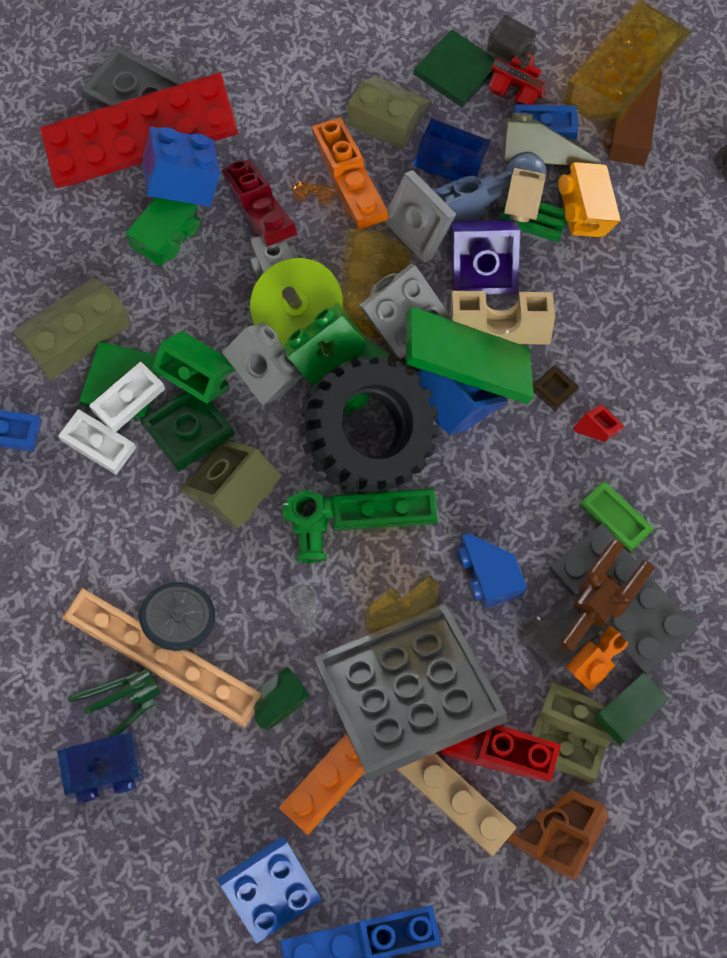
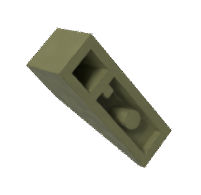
[501,113,600,165]

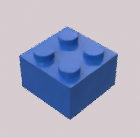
[142,127,220,207]

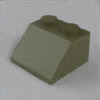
[348,76,432,150]
[180,440,282,529]

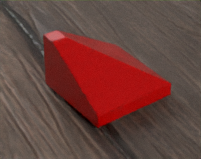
[573,404,625,442]

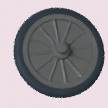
[139,582,216,651]

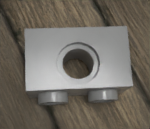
[222,322,304,406]

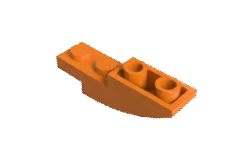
[311,117,389,230]

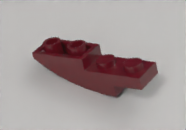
[221,159,298,247]

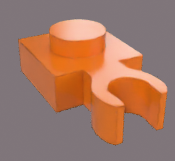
[565,626,628,692]

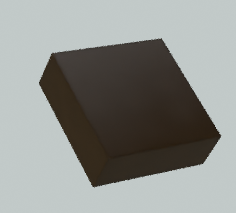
[533,365,579,412]

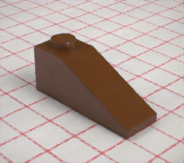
[604,70,663,166]

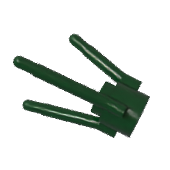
[68,668,161,740]

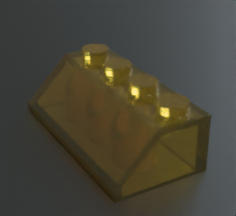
[563,0,691,120]

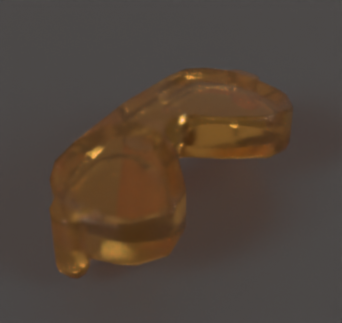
[291,182,337,205]

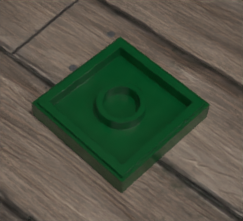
[414,30,496,107]
[140,391,235,472]

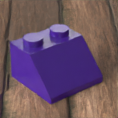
[450,220,520,295]

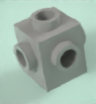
[250,236,299,278]

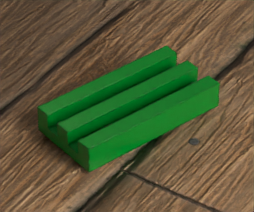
[498,192,566,243]

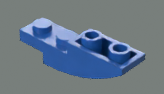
[278,905,442,958]

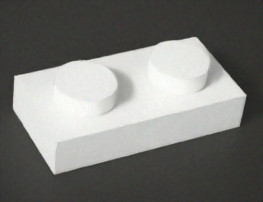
[89,362,165,433]
[58,409,136,475]

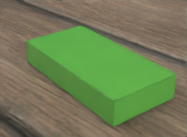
[579,481,655,554]

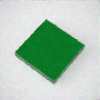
[79,342,160,419]

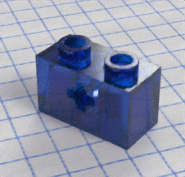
[414,118,491,181]
[57,732,145,803]

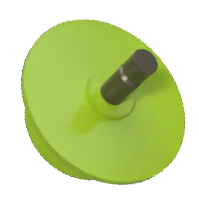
[250,258,343,349]

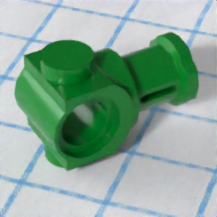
[283,490,335,563]

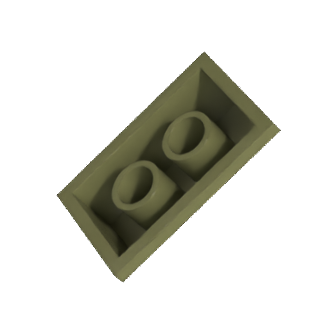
[12,277,132,381]

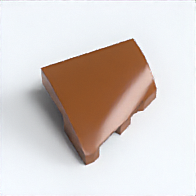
[507,790,609,882]

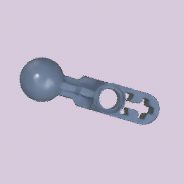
[433,152,547,232]

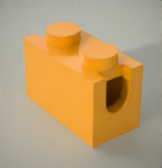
[558,162,621,237]

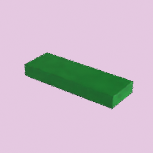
[332,489,438,531]

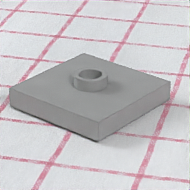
[384,170,456,263]

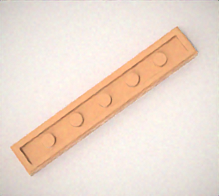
[62,588,261,728]

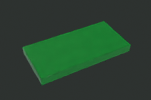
[406,306,534,404]

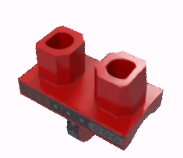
[489,53,547,105]

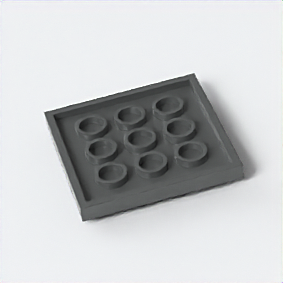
[313,603,508,781]

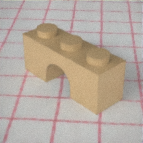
[450,291,555,345]

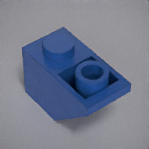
[457,533,527,609]

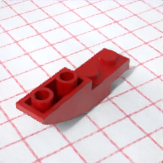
[439,725,561,782]

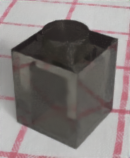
[487,15,537,65]

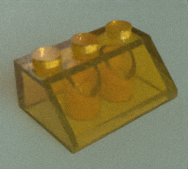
[340,228,413,339]

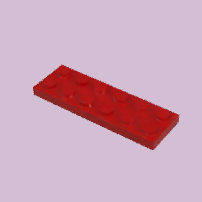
[40,72,239,188]

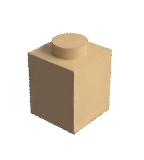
[504,168,546,222]

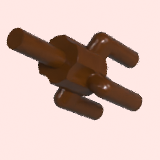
[559,539,655,652]

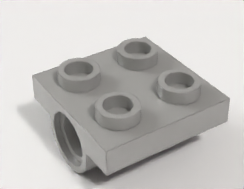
[359,264,451,360]

